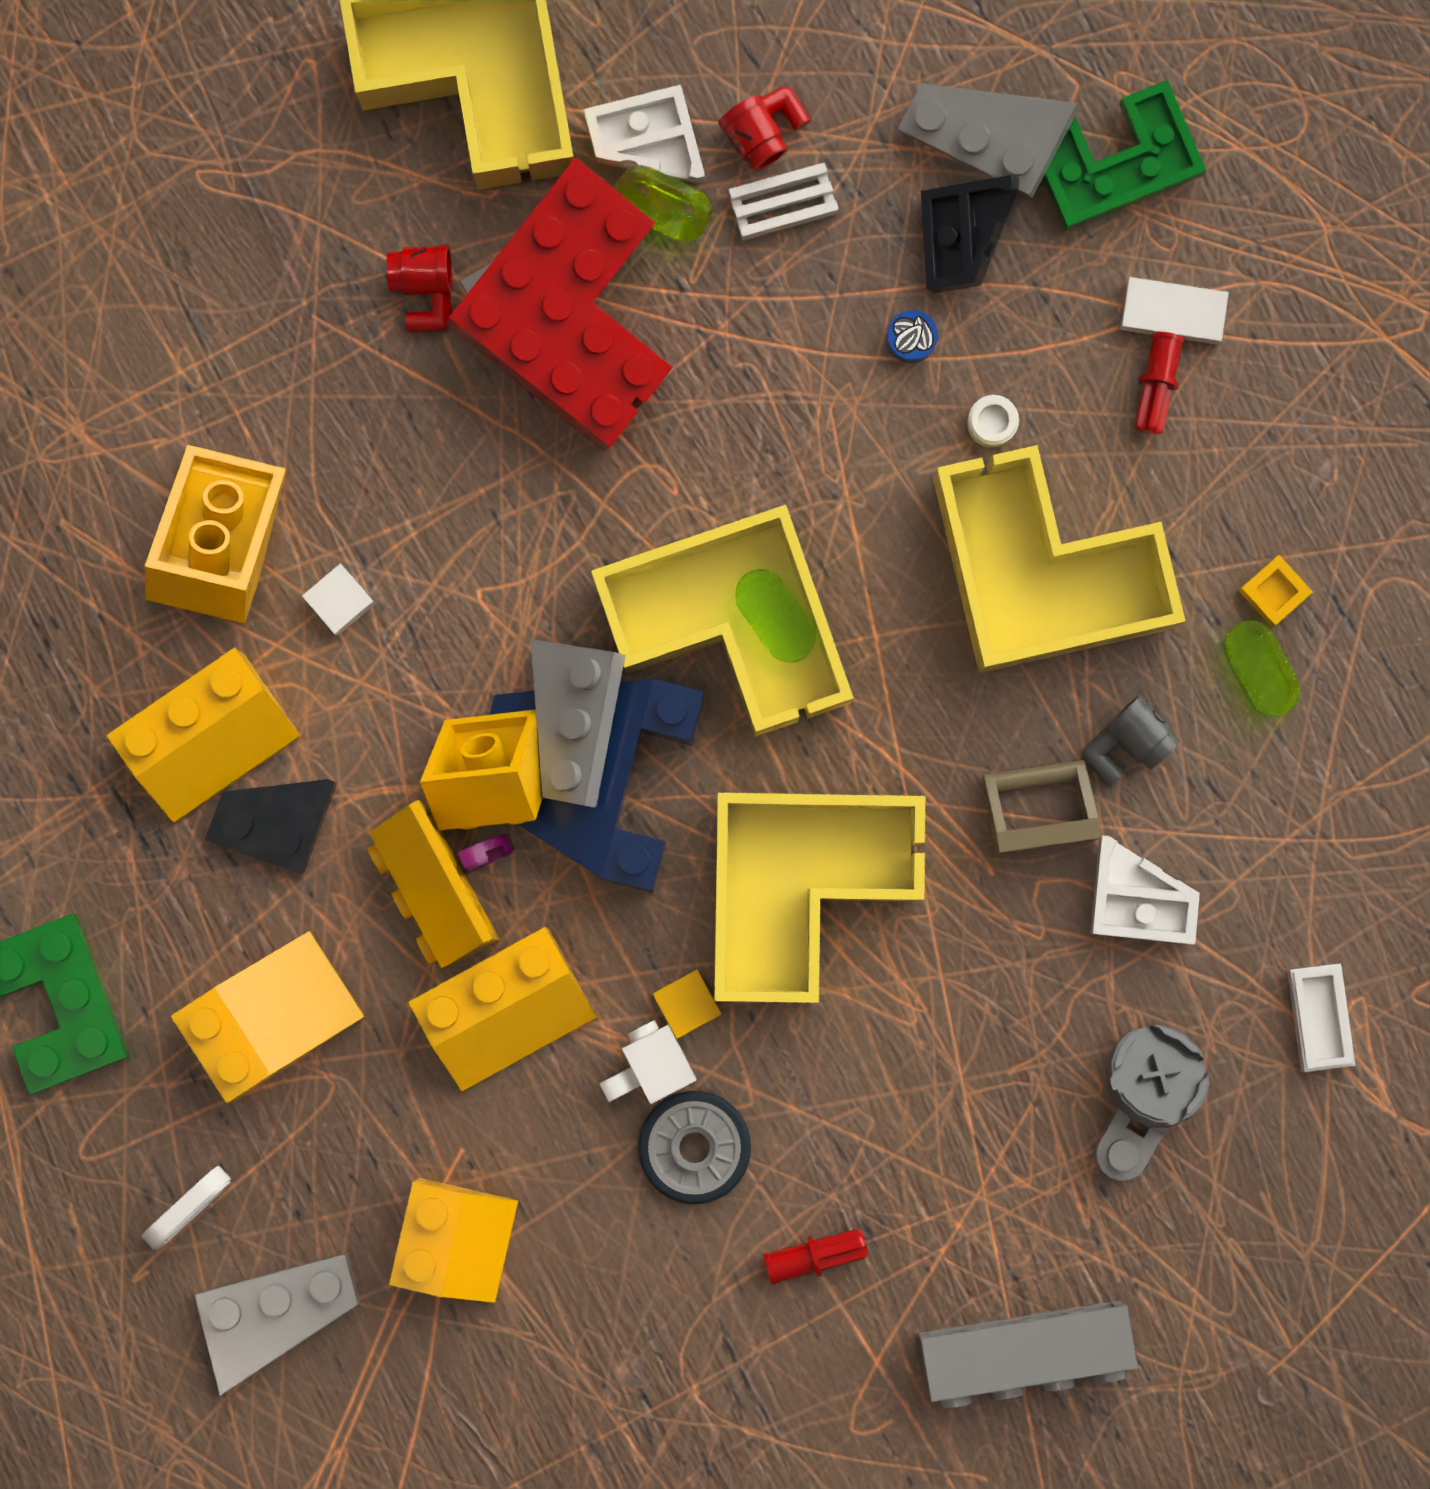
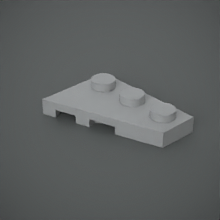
[898,83,1080,198]
[530,639,625,808]
[195,1253,360,1396]

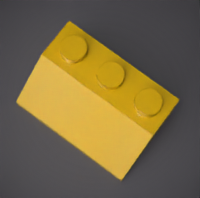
[106,647,301,823]
[367,800,500,969]
[408,927,597,1091]

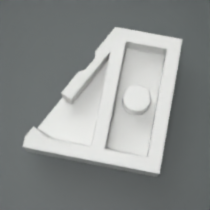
[584,84,705,183]
[1090,835,1200,945]

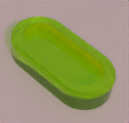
[735,569,816,663]
[1223,620,1301,717]

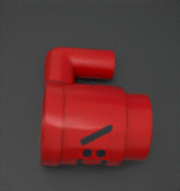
[718,86,811,171]
[386,244,453,332]

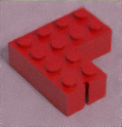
[445,157,673,451]

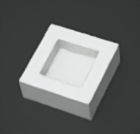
[302,563,375,636]

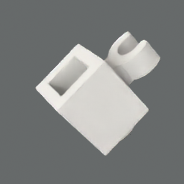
[600,1020,697,1104]

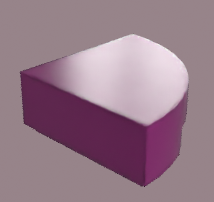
[457,833,515,872]

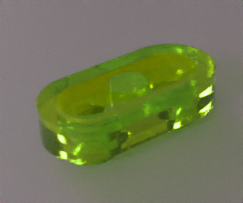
[614,165,712,241]

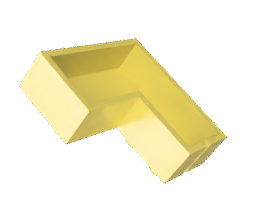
[340,0,574,190]
[933,445,1185,673]
[591,505,854,737]
[714,793,925,1003]

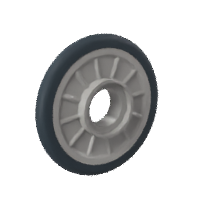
[638,1091,751,1204]

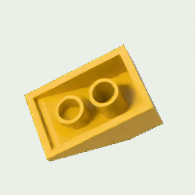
[145,445,286,624]
[171,931,366,1104]

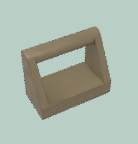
[983,759,1102,855]

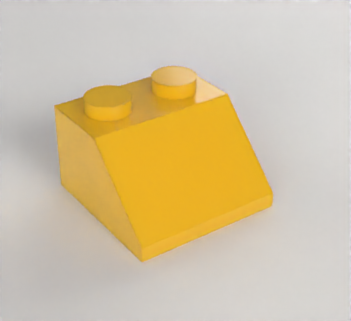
[420,709,543,830]
[389,1178,519,1303]

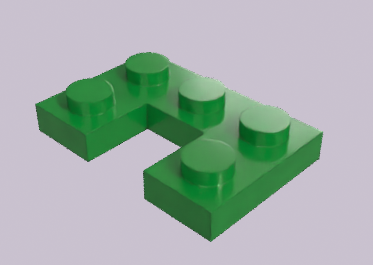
[1043,80,1207,231]
[0,913,130,1095]

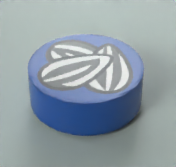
[886,310,938,363]

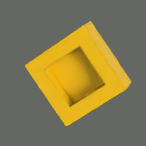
[1238,555,1313,628]
[653,970,721,1039]

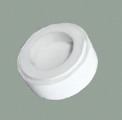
[967,395,1019,448]

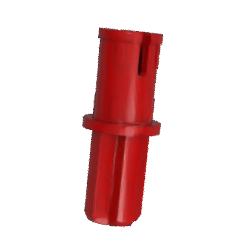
[1134,331,1185,434]
[763,1229,868,1285]

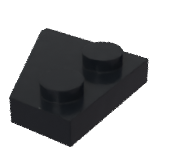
[921,175,1019,293]
[205,779,337,875]

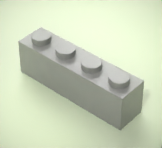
[918,1300,1138,1408]

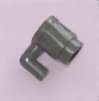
[1082,694,1180,786]

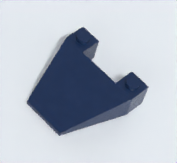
[490,679,704,893]

